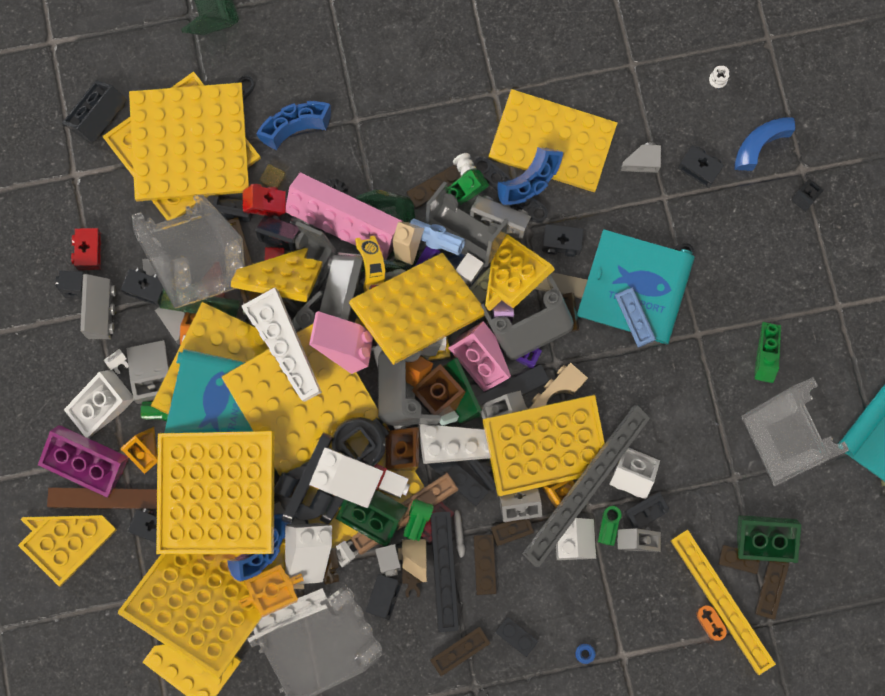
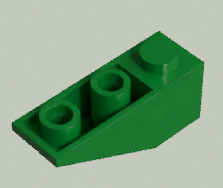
[446,170,490,206]
[754,322,781,383]

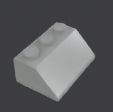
[470,195,531,241]
[80,274,116,339]

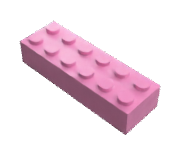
[285,173,402,260]

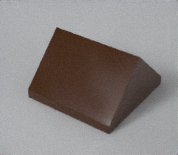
[412,364,465,416]
[386,427,419,471]

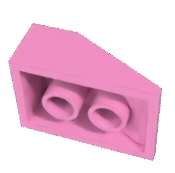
[309,311,373,374]
[449,321,511,392]

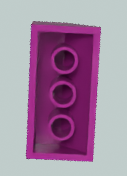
[38,425,129,498]

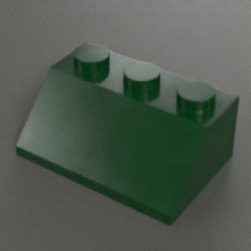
[443,358,482,426]
[336,490,408,547]
[737,515,801,563]

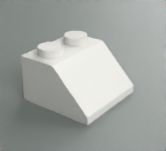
[610,447,660,499]
[556,518,596,560]

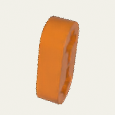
[697,606,727,641]

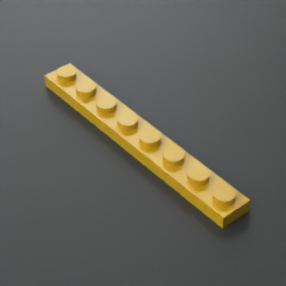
[671,530,776,675]

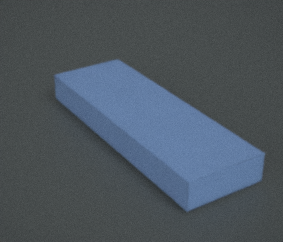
[615,287,656,348]

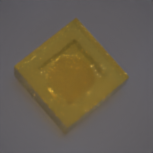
[260,164,286,188]

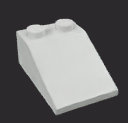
[64,370,134,438]
[309,448,383,508]
[285,523,332,585]

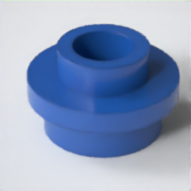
[575,644,595,664]

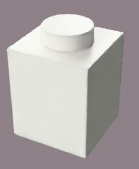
[456,253,484,286]
[379,470,410,498]

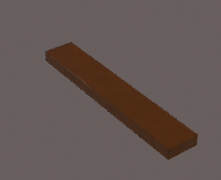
[47,488,157,510]

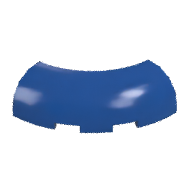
[256,101,331,150]
[734,117,795,171]
[498,147,563,205]
[227,513,287,581]

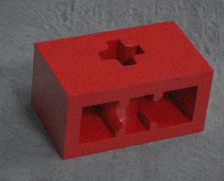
[243,184,285,217]
[71,228,101,270]

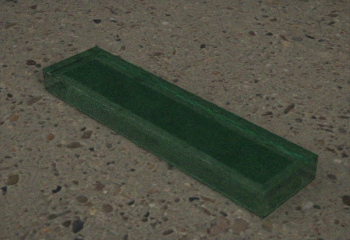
[159,289,240,318]

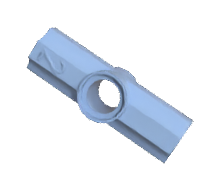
[410,219,465,255]

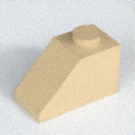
[393,222,424,265]
[398,539,427,582]

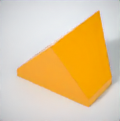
[120,427,158,474]
[542,480,575,509]

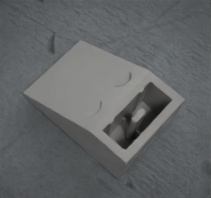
[126,340,170,404]

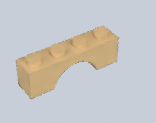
[525,363,588,410]

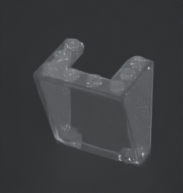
[132,194,245,309]
[741,377,849,487]
[248,584,383,696]

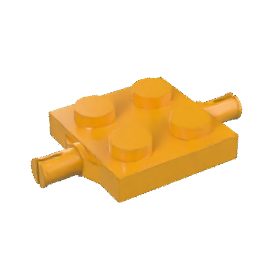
[238,564,304,618]

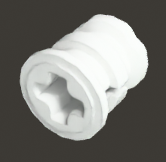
[709,66,729,88]
[453,153,477,177]

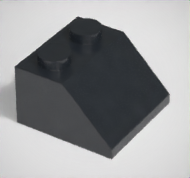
[255,215,301,252]

